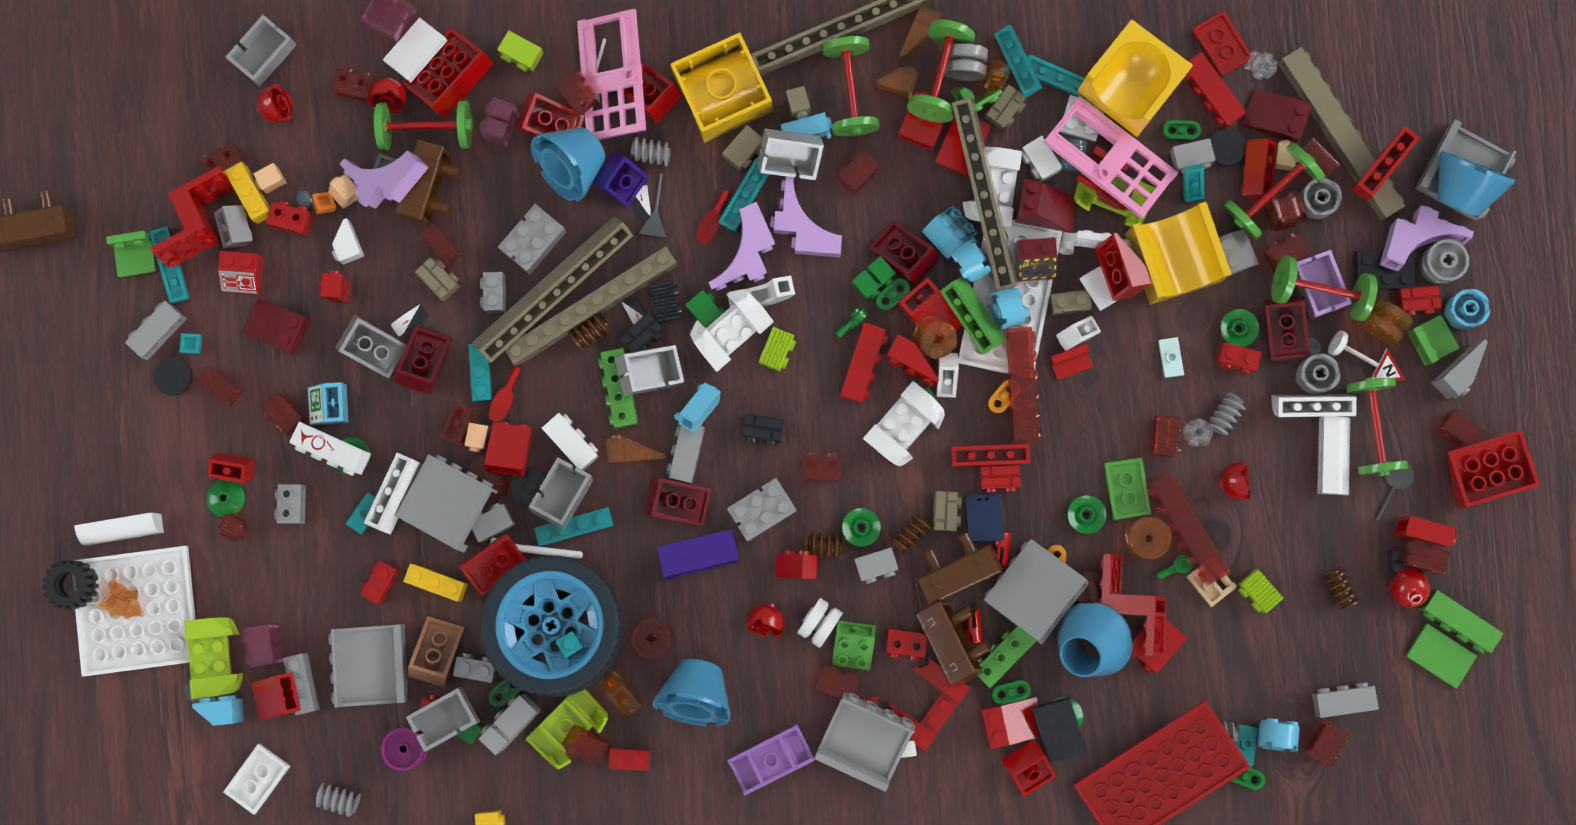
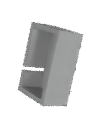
[226,15,297,87]
[757,129,824,180]
[498,204,566,275]
[615,345,684,396]
[529,457,593,530]
[727,478,797,542]
[406,687,481,752]
[479,694,541,755]

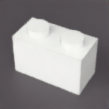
[1021,136,1062,182]

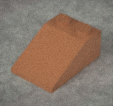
[408,616,465,687]

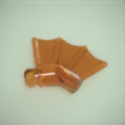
[98,579,144,620]

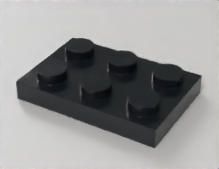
[1355,251,1415,290]

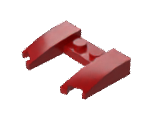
[887,659,970,751]

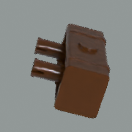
[395,140,462,226]
[0,191,76,252]
[918,532,1003,605]
[916,602,991,686]

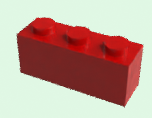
[1242,138,1277,200]

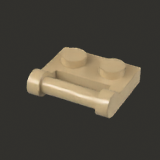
[1186,555,1237,607]

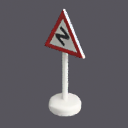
[1328,330,1406,381]

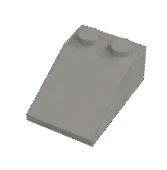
[335,315,407,379]
[1431,340,1488,399]

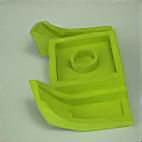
[1074,173,1155,226]
[184,618,243,699]
[526,688,608,769]

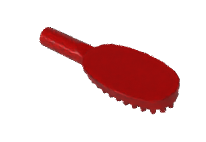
[1076,173,1127,210]
[696,189,730,244]
[489,366,521,423]

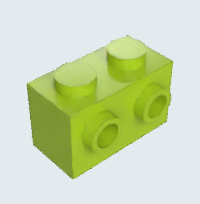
[497,30,544,73]

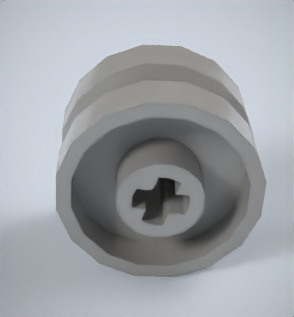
[945,44,988,81]
[1419,239,1469,285]

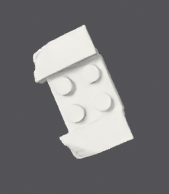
[963,147,1022,227]
[690,289,774,372]
[863,381,945,466]

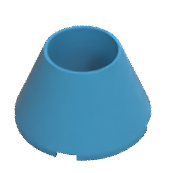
[531,127,605,202]
[1438,150,1516,216]
[1057,602,1133,677]
[653,659,731,726]

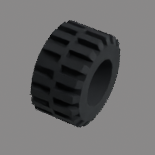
[42,560,99,609]

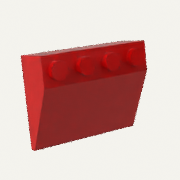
[401,27,494,119]
[1447,430,1541,509]

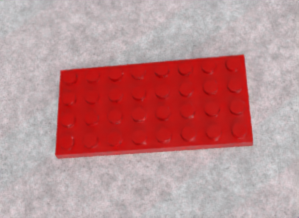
[1073,700,1251,825]

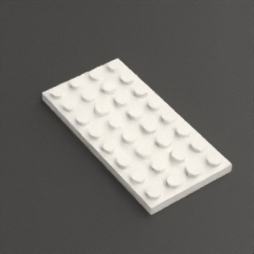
[958,220,1062,379]

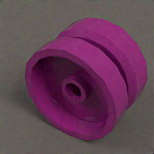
[381,726,428,771]

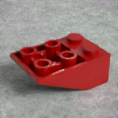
[898,278,962,348]
[886,334,939,387]

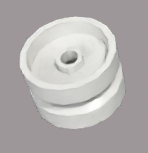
[797,598,843,648]

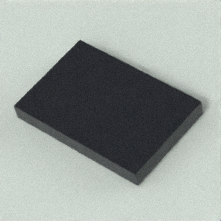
[1032,697,1087,763]

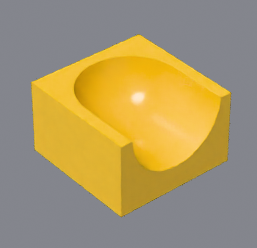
[1077,19,1193,137]

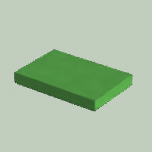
[1103,458,1152,520]
[1405,624,1477,689]

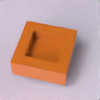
[311,191,336,214]

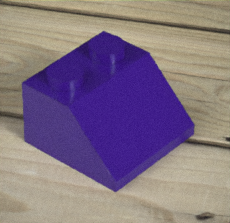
[593,151,649,207]

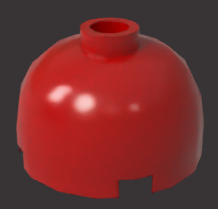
[368,77,406,114]
[256,84,293,123]
[1219,461,1251,500]
[1388,568,1431,608]
[745,603,785,638]

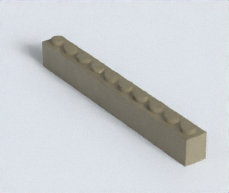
[750,0,931,76]
[1278,47,1405,221]
[952,98,1018,291]
[472,216,633,363]
[505,246,678,367]

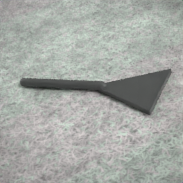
[638,173,667,238]

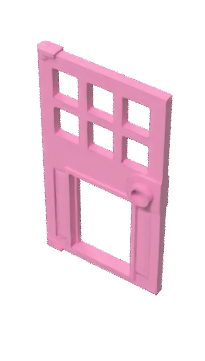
[577,9,646,140]
[1043,96,1179,219]

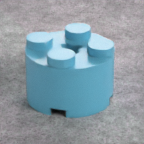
[951,238,992,282]
[989,287,1029,330]
[1443,289,1490,330]
[1257,718,1299,752]

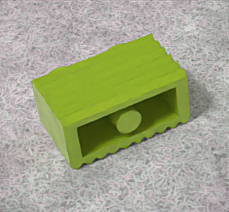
[759,327,796,372]
[1237,569,1283,613]

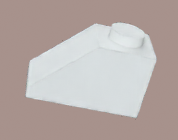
[332,218,364,265]
[1056,316,1101,351]
[937,353,959,398]

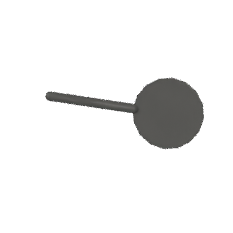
[1376,461,1414,520]

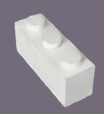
[542,413,599,471]

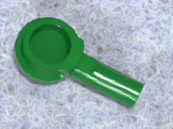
[835,307,867,339]
[1156,555,1193,580]

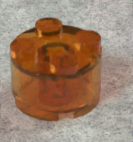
[912,316,957,359]

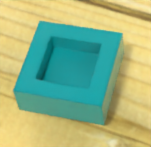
[180,333,202,354]
[555,631,583,659]

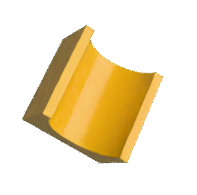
[670,33,773,143]
[1125,202,1231,305]

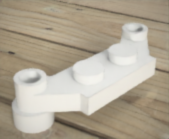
[1058,230,1131,255]

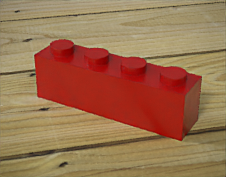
[1183,52,1246,129]
[1351,126,1420,201]
[840,323,888,404]
[950,444,1030,466]

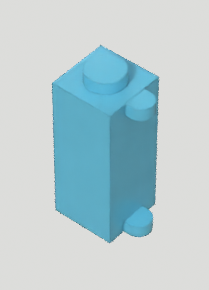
[781,112,832,139]
[674,382,721,434]

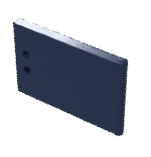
[966,492,1005,543]

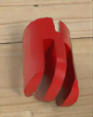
[991,532,1011,567]
[962,608,983,644]

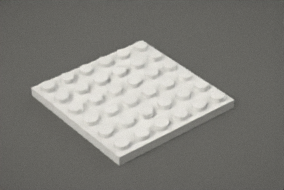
[72,546,196,677]

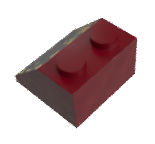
[1015,237,1057,282]

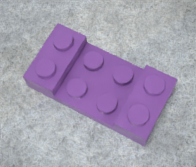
[727,724,815,796]

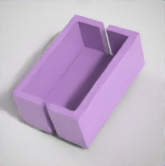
[1297,250,1352,320]

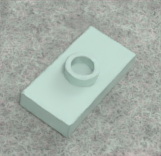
[1158,337,1184,378]

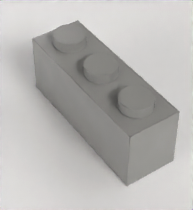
[125,301,187,360]
[666,426,705,484]
[283,653,320,716]
[1312,682,1379,718]

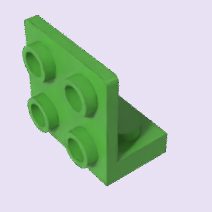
[950,87,1003,112]
[106,231,156,278]
[1407,315,1459,366]
[832,621,876,670]

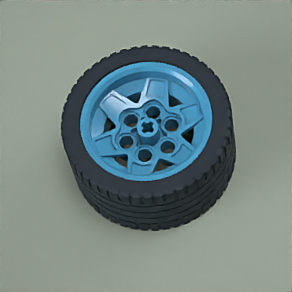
[480,555,624,697]

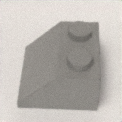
[1219,230,1259,276]

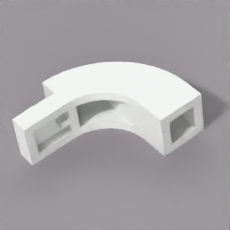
[727,276,795,307]

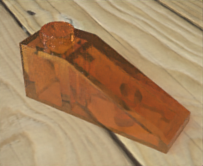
[898,5,942,62]
[984,60,1009,91]
[606,435,667,464]

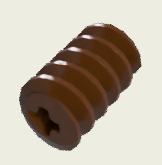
[568,312,611,351]
[890,515,933,555]
[804,531,845,560]
[1321,567,1359,611]

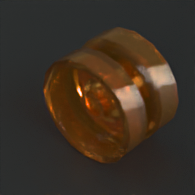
[1361,299,1413,346]
[1124,517,1171,560]

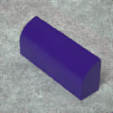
[657,529,740,580]

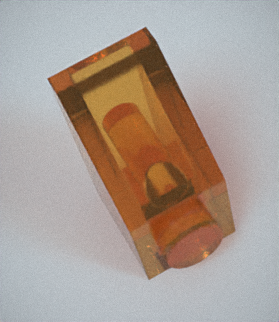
[875,67,919,98]
[600,671,642,718]

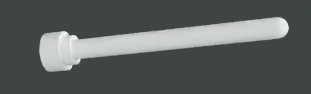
[490,537,583,559]

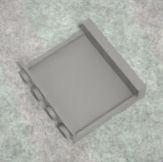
[1415,119,1516,221]
[395,454,498,553]
[984,539,1089,645]
[328,624,409,708]
[814,692,916,792]

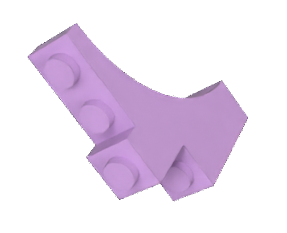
[340,151,428,209]
[770,176,842,257]
[708,202,775,291]
[1380,205,1474,271]

